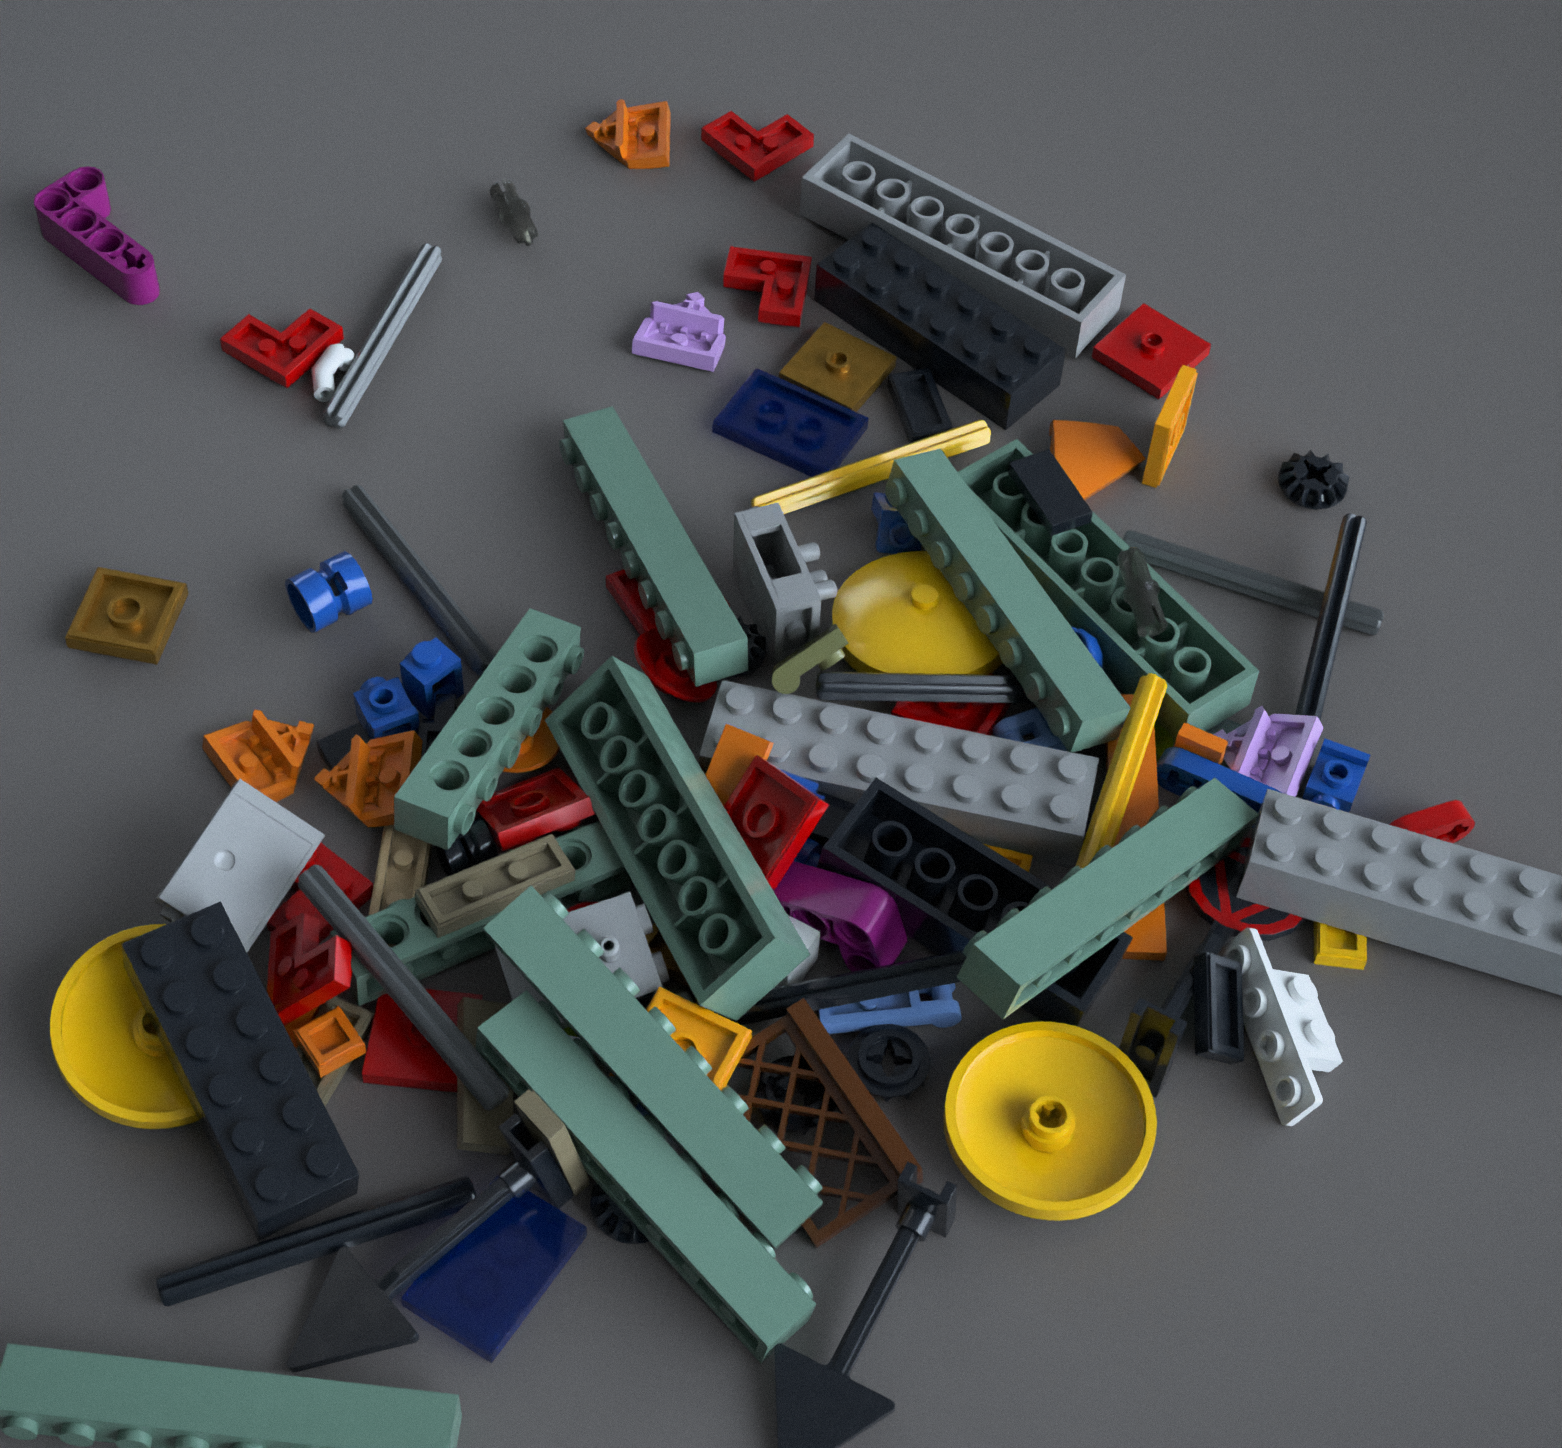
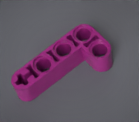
[34,166,160,305]
[772,861,907,972]

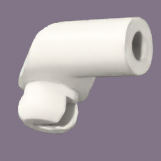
[311,343,355,402]

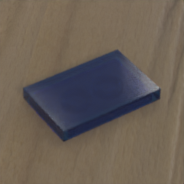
[712,368,869,477]
[401,1175,587,1363]

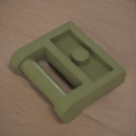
[772,624,849,694]

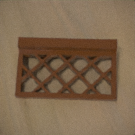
[736,998,923,1248]

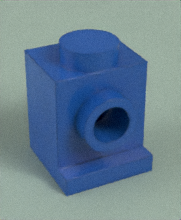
[399,637,464,719]
[353,677,420,739]
[1302,738,1371,813]

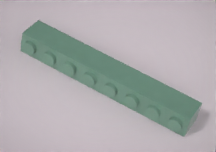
[559,406,748,687]
[885,449,1130,753]
[957,778,1259,1019]
[483,885,823,1251]
[475,990,816,1363]
[0,1343,462,1448]

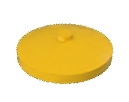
[832,551,1003,675]
[50,924,199,1129]
[943,1021,1157,1221]

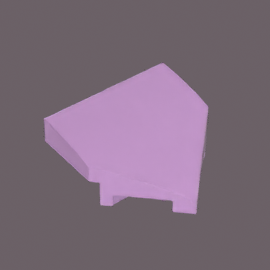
[632,292,726,372]
[1213,706,1323,797]

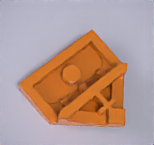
[585,99,671,169]
[1049,420,1146,500]
[202,709,314,802]
[314,730,423,827]

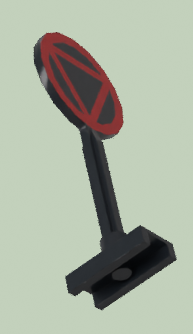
[1119,838,1306,1098]

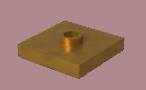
[778,322,897,418]
[65,567,189,665]

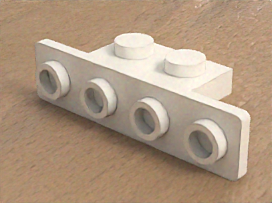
[1219,927,1343,1126]

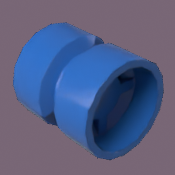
[285,551,373,633]

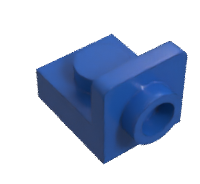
[871,492,922,554]

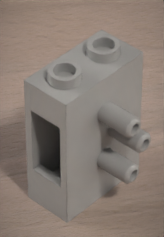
[732,503,837,667]
[154,779,325,952]
[495,892,670,1031]

